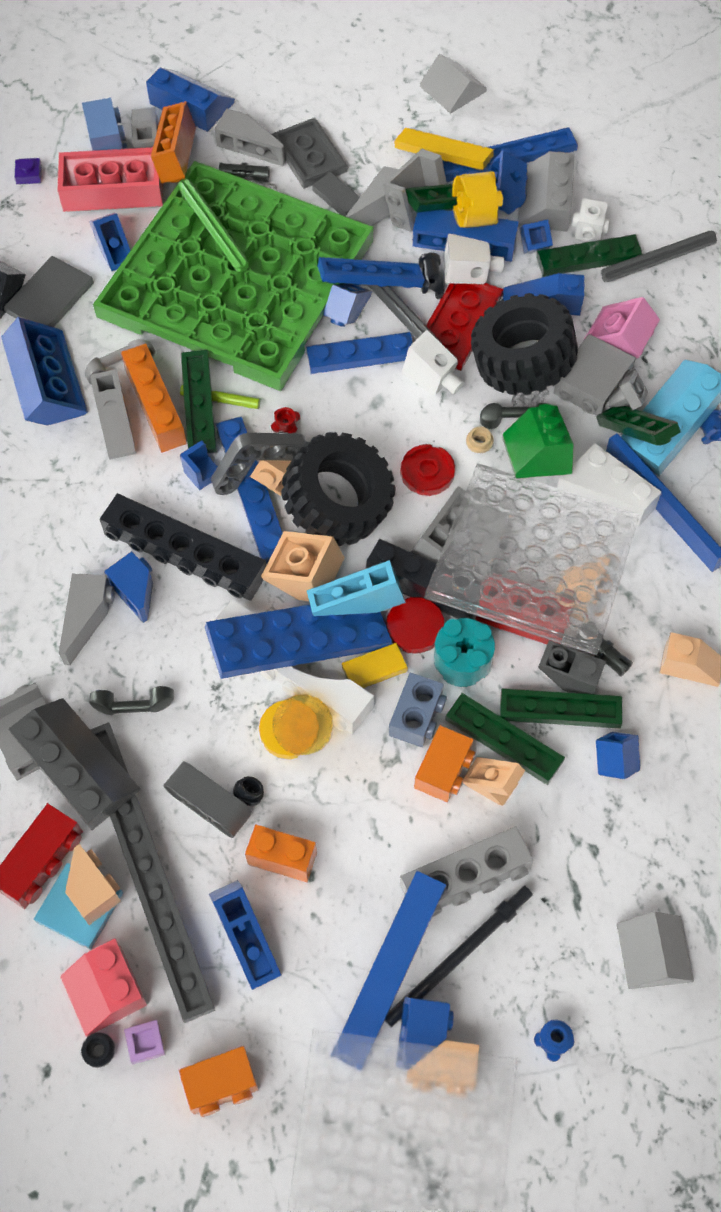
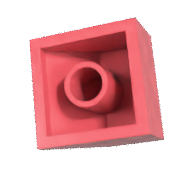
[60,938,147,1037]

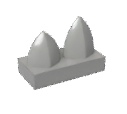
[607,369,648,410]

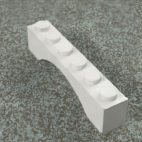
[213,599,374,734]

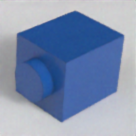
[519,219,553,254]

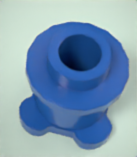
[700,409,721,444]
[534,1020,574,1062]

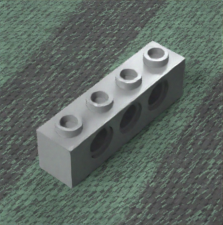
[400,826,533,917]

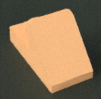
[463,757,525,806]

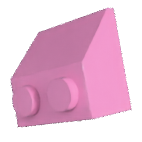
[583,297,660,358]

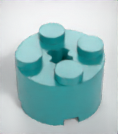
[434,618,495,687]

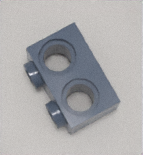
[389,672,447,748]

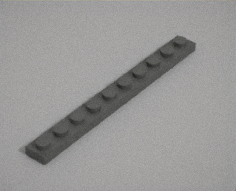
[90,722,216,1023]

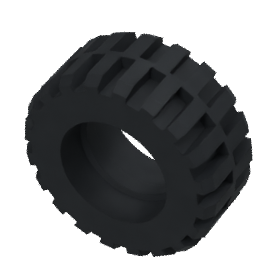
[471,293,578,396]
[281,432,396,546]

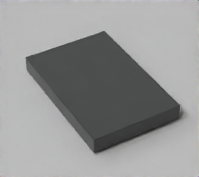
[272,117,347,189]
[4,256,94,327]

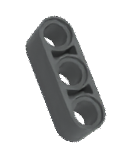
[163,761,253,838]

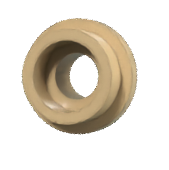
[466,427,494,453]

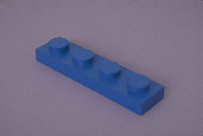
[318,257,425,288]
[306,332,413,374]

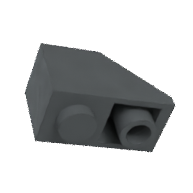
[538,640,606,694]

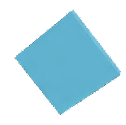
[34,863,123,950]

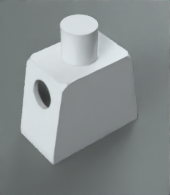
[444,234,504,284]
[402,330,464,395]

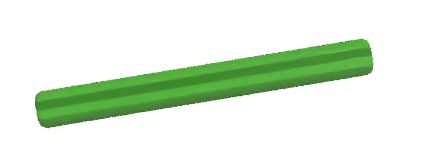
[179,179,249,273]

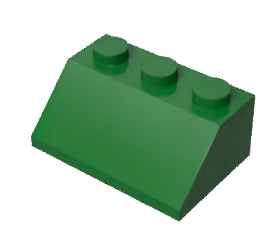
[502,404,574,479]

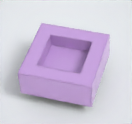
[124,1020,165,1065]

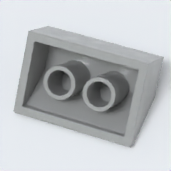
[518,151,575,232]

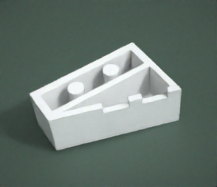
[555,443,661,527]

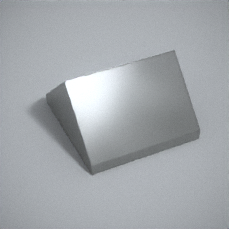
[420,54,487,114]
[616,912,694,989]

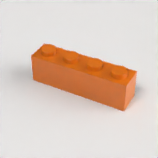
[150,102,196,184]
[121,343,187,453]

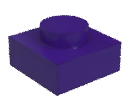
[14,158,42,185]

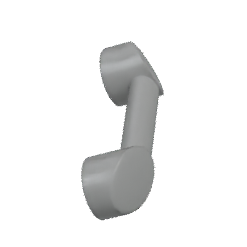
[85,339,155,384]

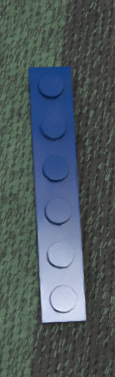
[215,416,283,564]

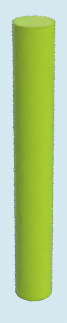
[180,385,260,409]

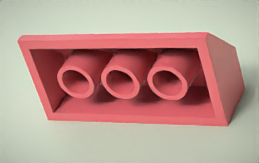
[57,147,163,212]

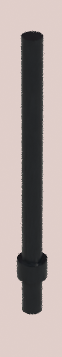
[385,886,533,1028]

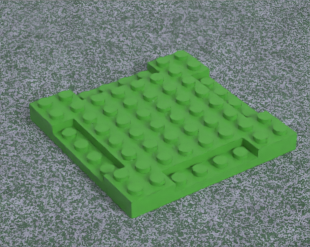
[93,161,373,391]

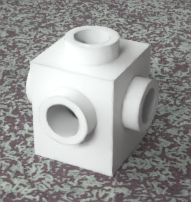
[572,198,610,242]

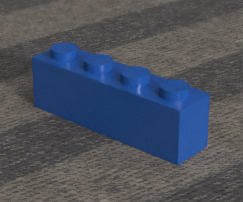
[412,210,519,262]

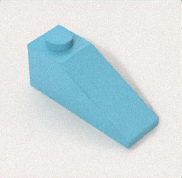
[307,560,406,616]

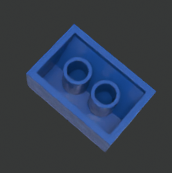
[146,67,235,132]

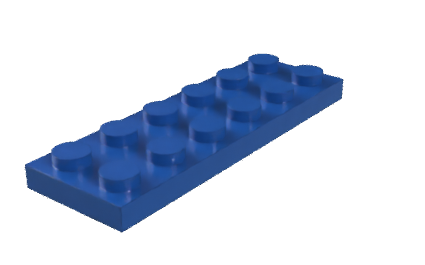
[205,605,392,679]

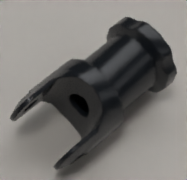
[418,252,444,299]

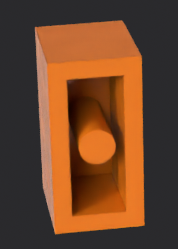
[414,725,476,803]
[245,824,317,883]
[179,1046,259,1117]

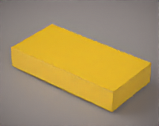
[342,643,408,688]

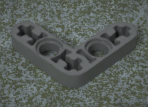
[211,433,307,495]

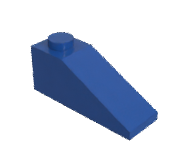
[503,273,584,316]
[209,880,282,990]

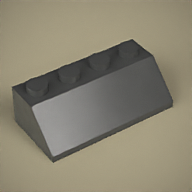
[9,698,141,830]

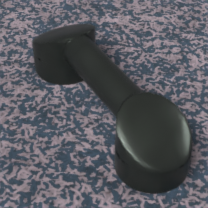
[480,403,546,429]
[90,686,174,715]

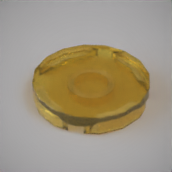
[273,694,334,756]

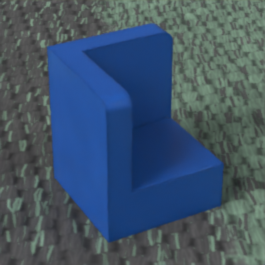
[180,441,218,491]
[596,732,640,779]

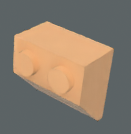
[261,531,345,601]

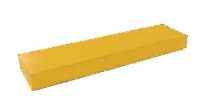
[394,127,493,170]

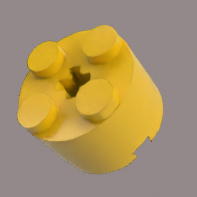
[452,171,503,228]

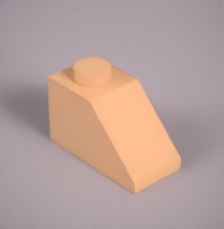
[660,632,721,687]

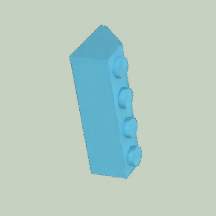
[621,360,721,476]

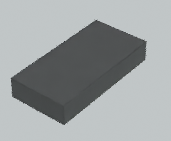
[312,172,360,217]

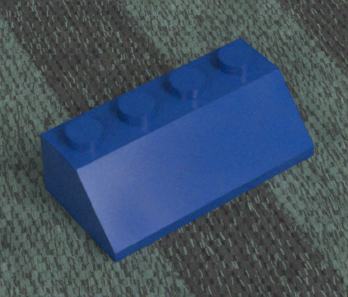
[1,317,88,426]

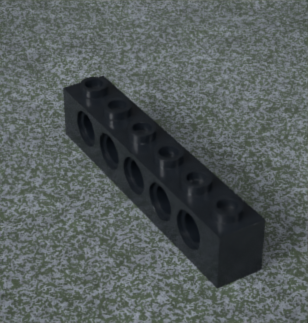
[99,493,266,601]

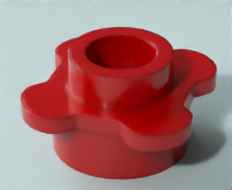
[271,407,300,433]

